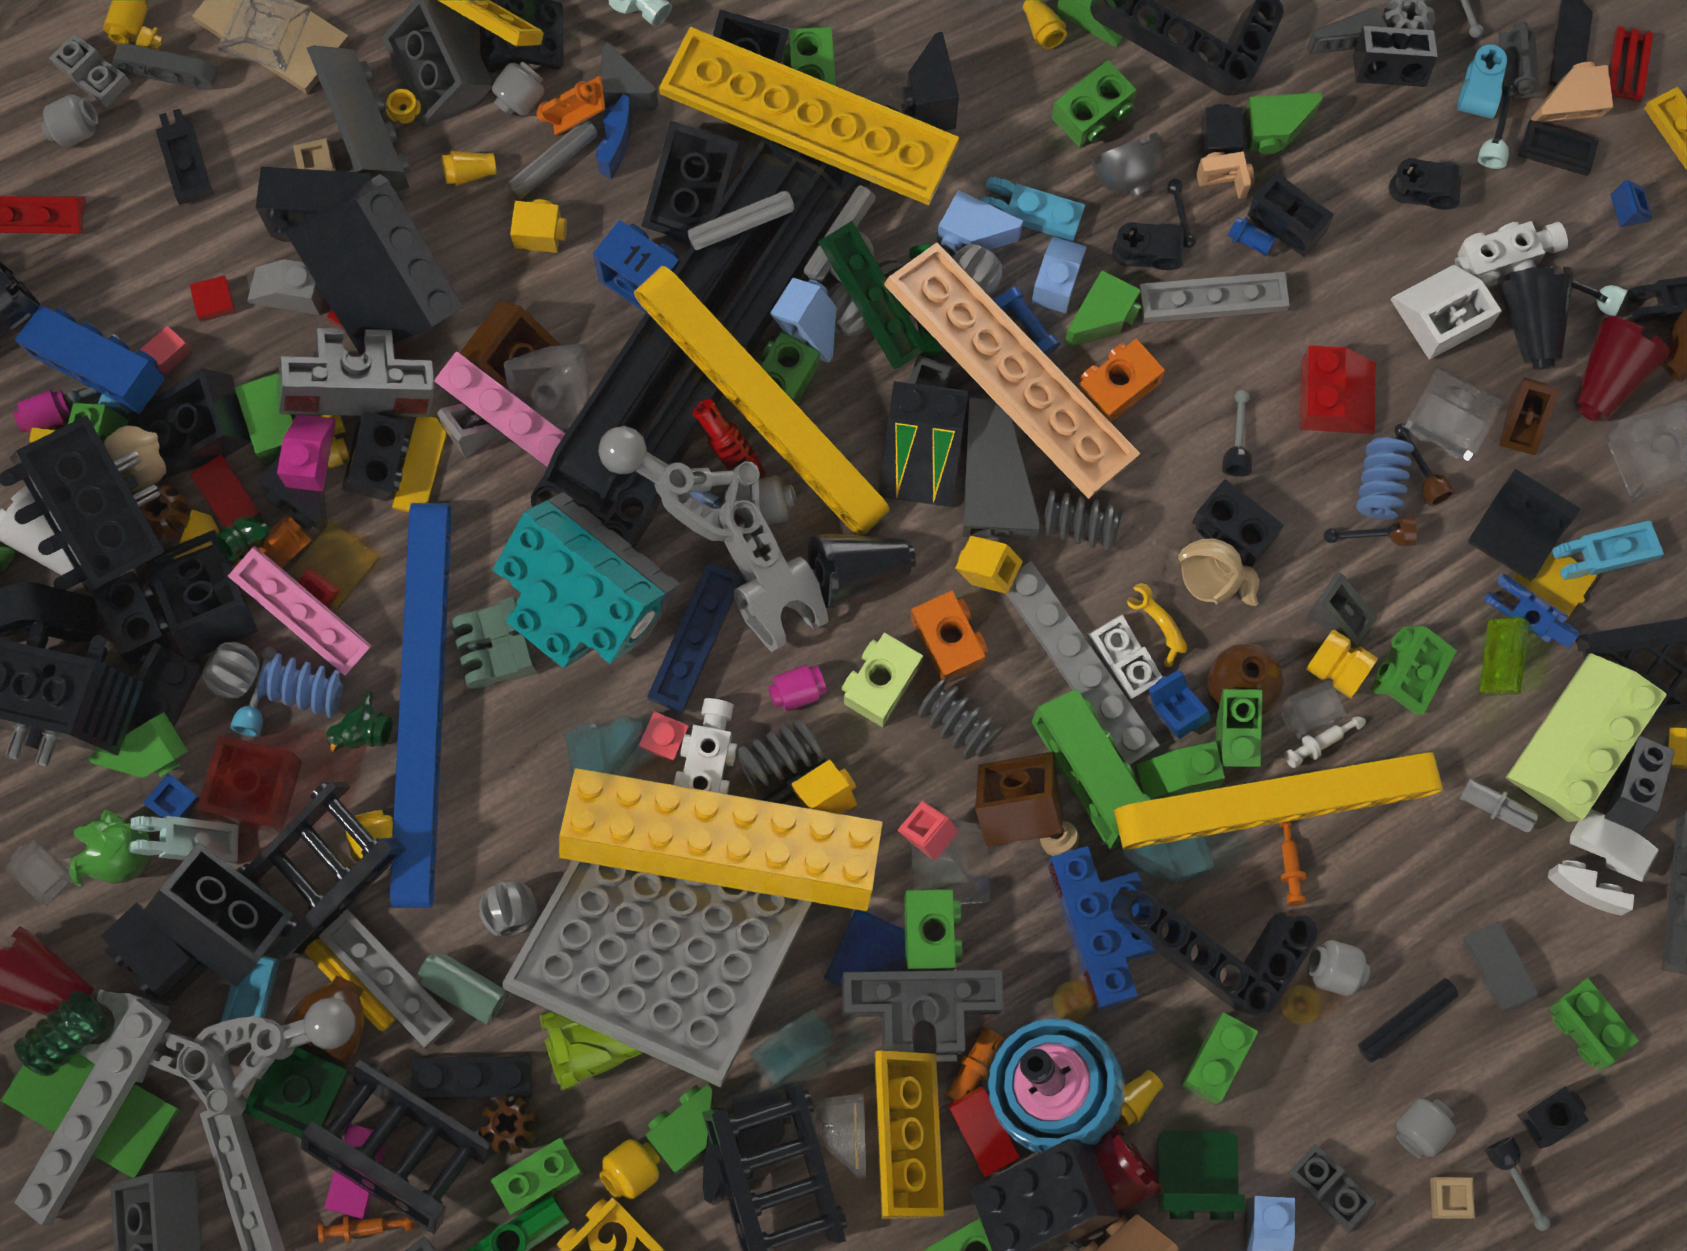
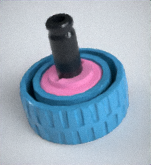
[988,1018,1125,1154]

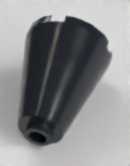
[1497,267,1573,370]
[808,533,916,608]

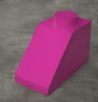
[277,414,336,492]

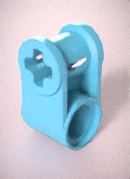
[1457,44,1507,119]

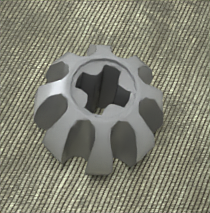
[1382,0,1435,30]
[952,244,1002,295]
[827,282,868,337]
[203,642,259,698]
[479,881,538,937]

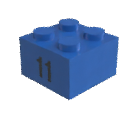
[593,220,680,313]

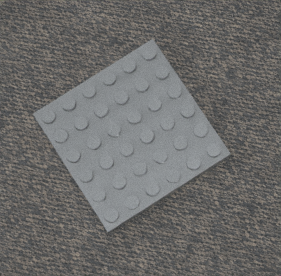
[503,860,814,1087]

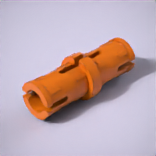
[944,1027,1005,1102]

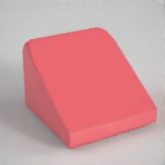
[140,326,192,376]
[898,801,958,860]

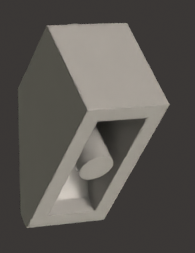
[247,259,324,315]

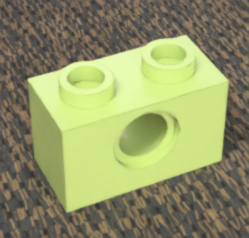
[842,633,923,727]

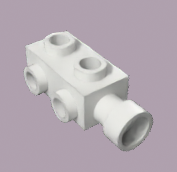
[1455,221,1568,288]
[674,698,738,795]

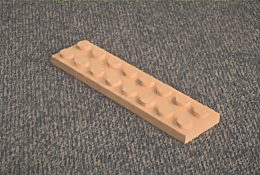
[884,242,1141,499]

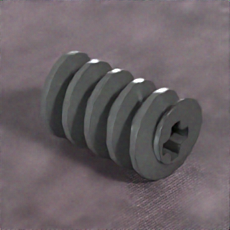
[1042,489,1124,552]
[918,677,1003,760]
[738,719,824,793]

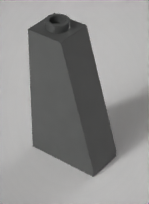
[962,394,1040,540]

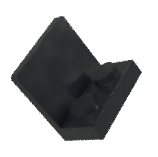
[480,0,564,73]
[1468,468,1581,581]

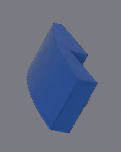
[596,94,632,179]

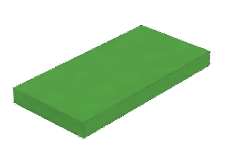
[1,1031,180,1178]

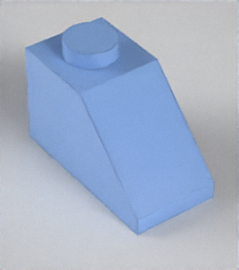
[937,190,1023,253]
[1031,236,1087,313]
[770,278,836,363]
[1247,1196,1295,1251]

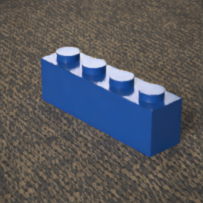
[15,305,165,414]

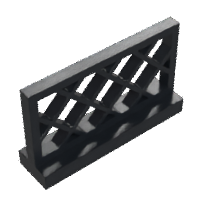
[1576,617,1687,716]

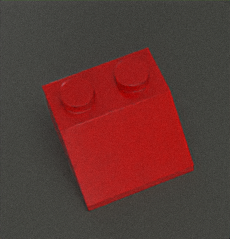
[1300,345,1376,434]

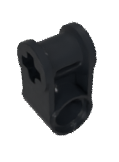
[1388,158,1462,210]
[1112,222,1184,270]

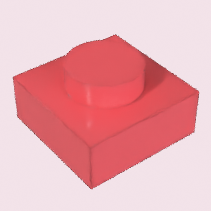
[638,711,690,763]

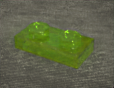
[1480,617,1529,696]

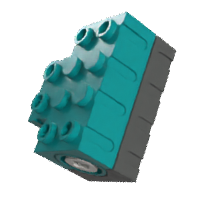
[492,492,680,669]

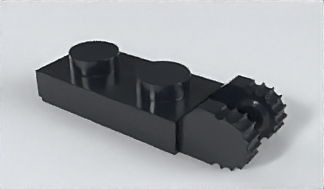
[1627,276,1687,322]

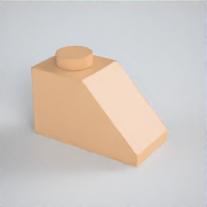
[1531,62,1613,123]

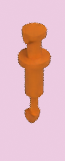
[1279,821,1307,906]
[318,1216,415,1243]

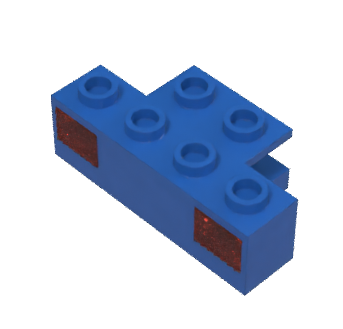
[1047,846,1157,1012]

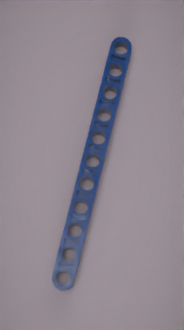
[390,503,452,908]

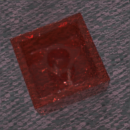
[197,735,302,834]

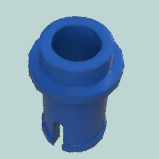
[1227,217,1276,257]

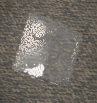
[1404,366,1503,462]

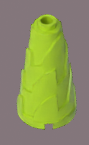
[540,1010,644,1091]

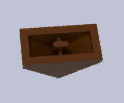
[1499,378,1561,456]

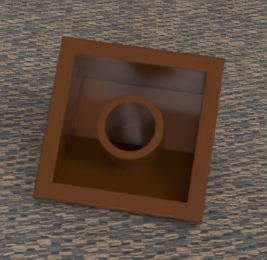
[460,301,568,406]
[975,752,1063,846]

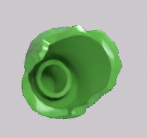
[69,810,152,887]

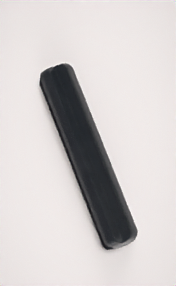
[1358,978,1459,1062]

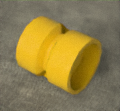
[1306,629,1378,699]

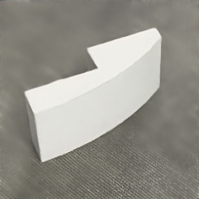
[1088,615,1162,699]
[1570,809,1659,882]
[1548,860,1634,916]

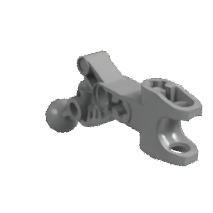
[598,426,829,652]
[77,989,355,1117]

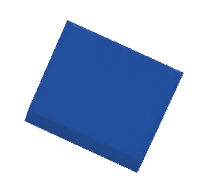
[1610,180,1653,227]

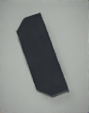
[1549,0,1593,86]

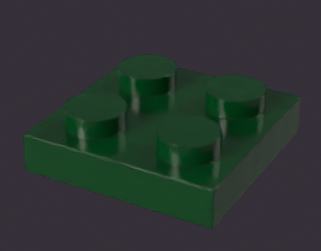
[243,1047,350,1139]

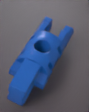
[1483,573,1579,648]

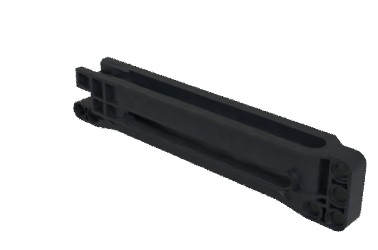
[531,105,899,549]

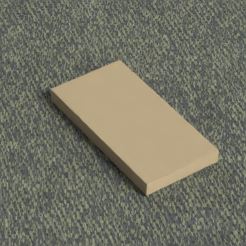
[192,0,350,95]

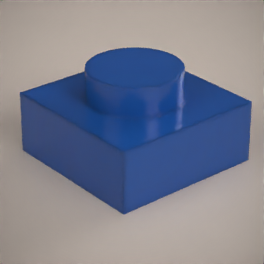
[143,773,200,818]

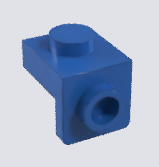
[1149,670,1211,739]

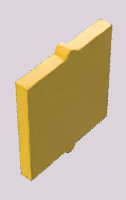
[1513,546,1597,621]

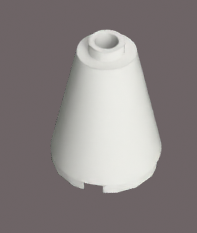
[0,485,73,575]

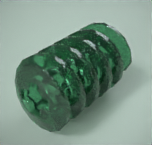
[14,991,105,1076]

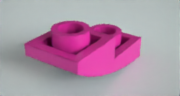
[325,1124,387,1219]

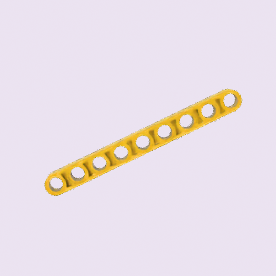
[634,266,890,536]
[1114,752,1444,849]

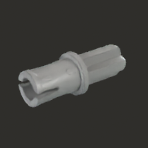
[1460,778,1538,832]

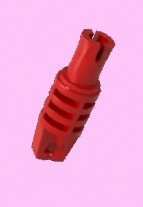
[692,399,766,478]

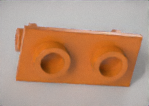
[536,76,605,136]
[231,515,312,569]

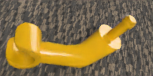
[1127,583,1187,668]

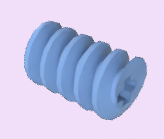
[1356,437,1414,520]
[257,653,344,718]

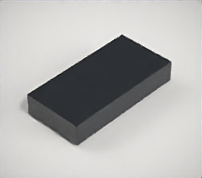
[1518,120,1599,176]

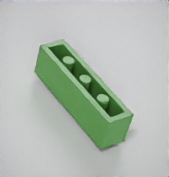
[1031,689,1151,850]

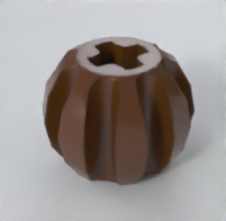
[136,485,190,540]
[479,1095,539,1155]

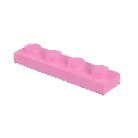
[434,351,565,467]
[228,546,372,676]

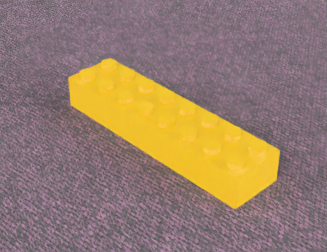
[559,768,883,911]

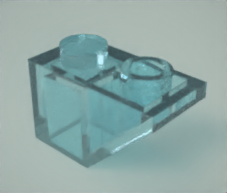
[565,717,644,778]
[1122,836,1215,885]
[750,1009,837,1089]

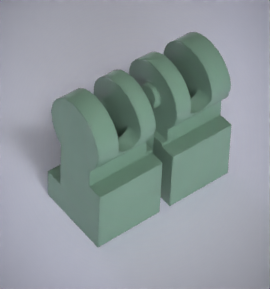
[450,596,538,689]

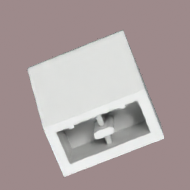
[1391,265,1502,360]

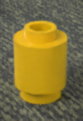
[103,0,148,44]

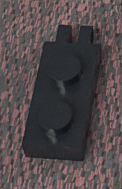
[156,109,214,205]

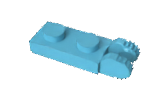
[980,176,1085,242]
[1552,520,1664,580]

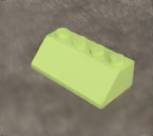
[1505,653,1667,822]

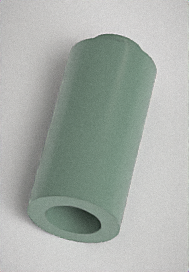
[418,952,509,1025]

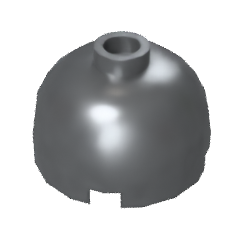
[1090,132,1165,197]

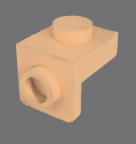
[1196,152,1255,199]

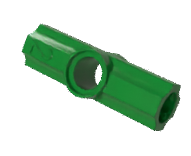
[467,1194,570,1251]

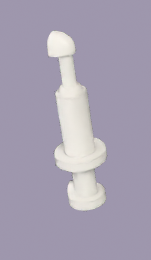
[1284,716,1366,768]

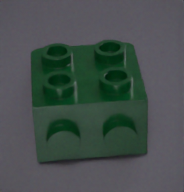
[1157,1131,1245,1221]

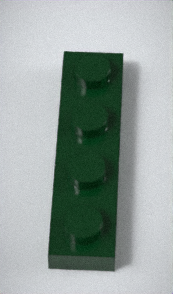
[818,221,928,370]

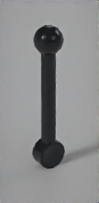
[1168,179,1196,248]

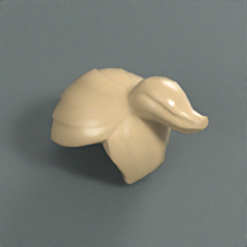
[104,425,166,492]
[1178,538,1260,606]

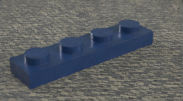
[647,562,743,714]

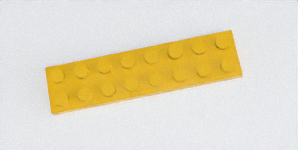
[659,27,959,206]

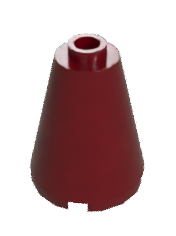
[1575,315,1671,423]
[0,926,97,1023]
[1093,1125,1164,1212]

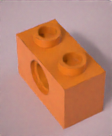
[1078,338,1165,422]
[910,590,988,683]

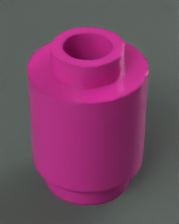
[13,389,72,434]
[768,664,827,712]

